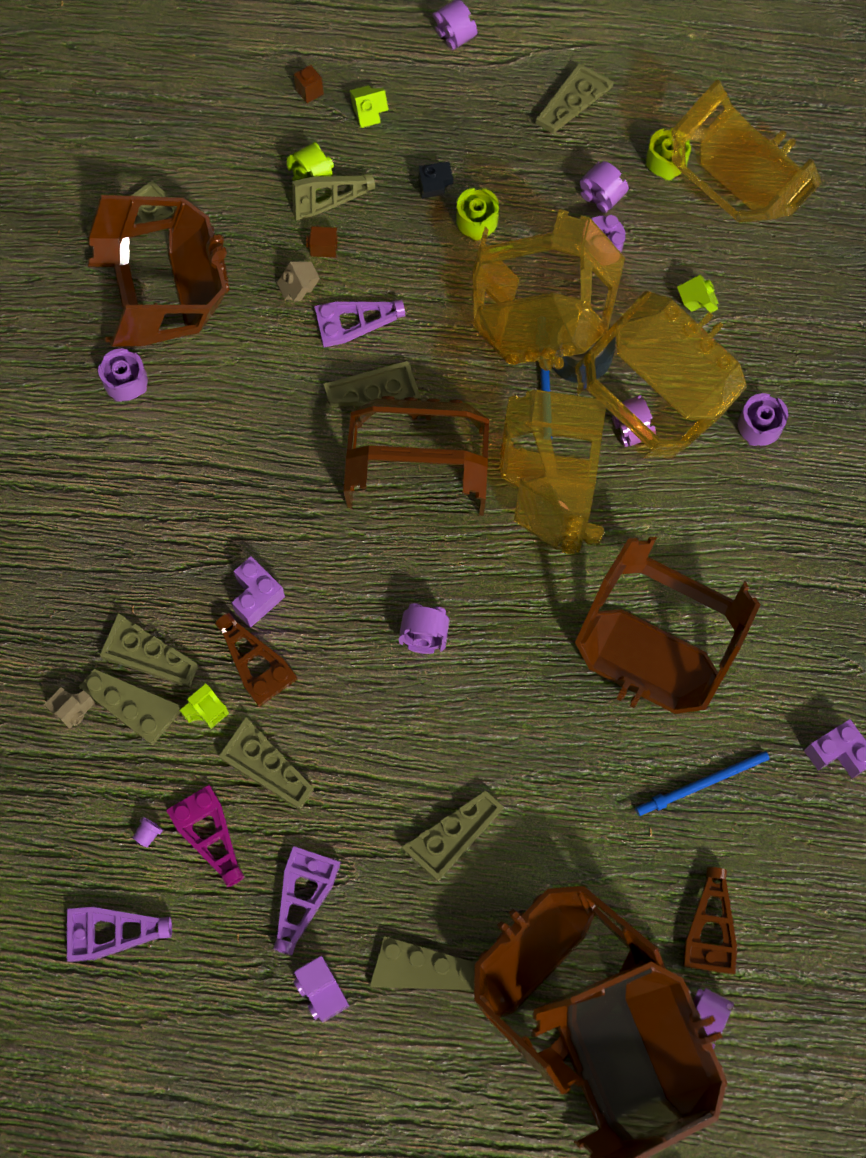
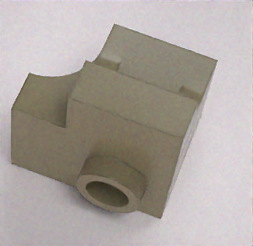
[277,262,320,302]
[44,687,95,729]

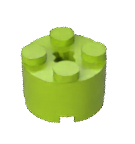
[646,128,691,180]
[287,142,334,191]
[456,188,499,241]

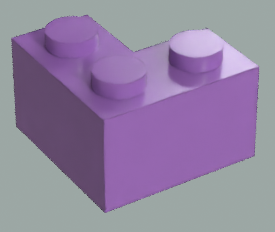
[232,556,285,628]
[804,719,866,779]
[293,956,350,1022]

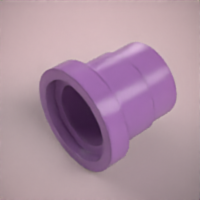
[132,817,163,848]

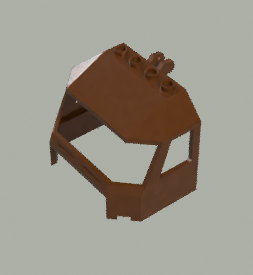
[88,195,228,347]
[344,396,489,516]
[575,537,760,714]
[474,886,665,1095]

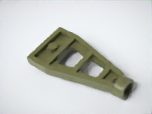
[292,173,375,221]

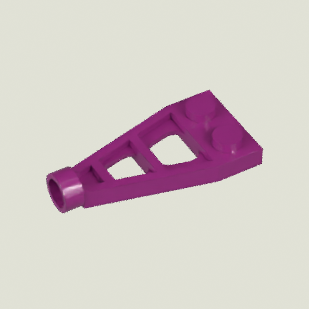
[166,785,244,887]

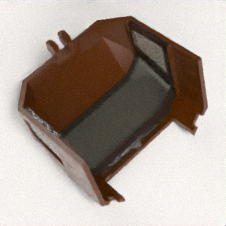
[532,962,727,1158]

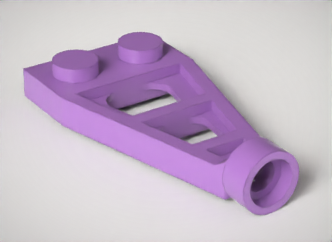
[315,299,406,347]
[273,846,341,956]
[67,907,172,962]

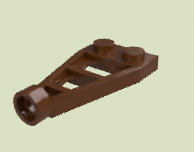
[215,613,298,707]
[683,867,737,975]

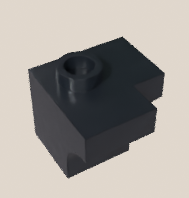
[418,161,453,198]

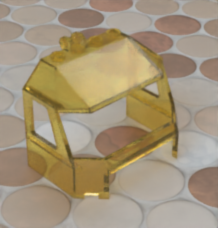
[672,79,822,223]
[473,209,625,371]
[575,291,747,458]
[499,390,607,554]

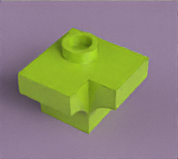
[349,85,388,128]
[677,274,719,313]
[180,684,229,729]

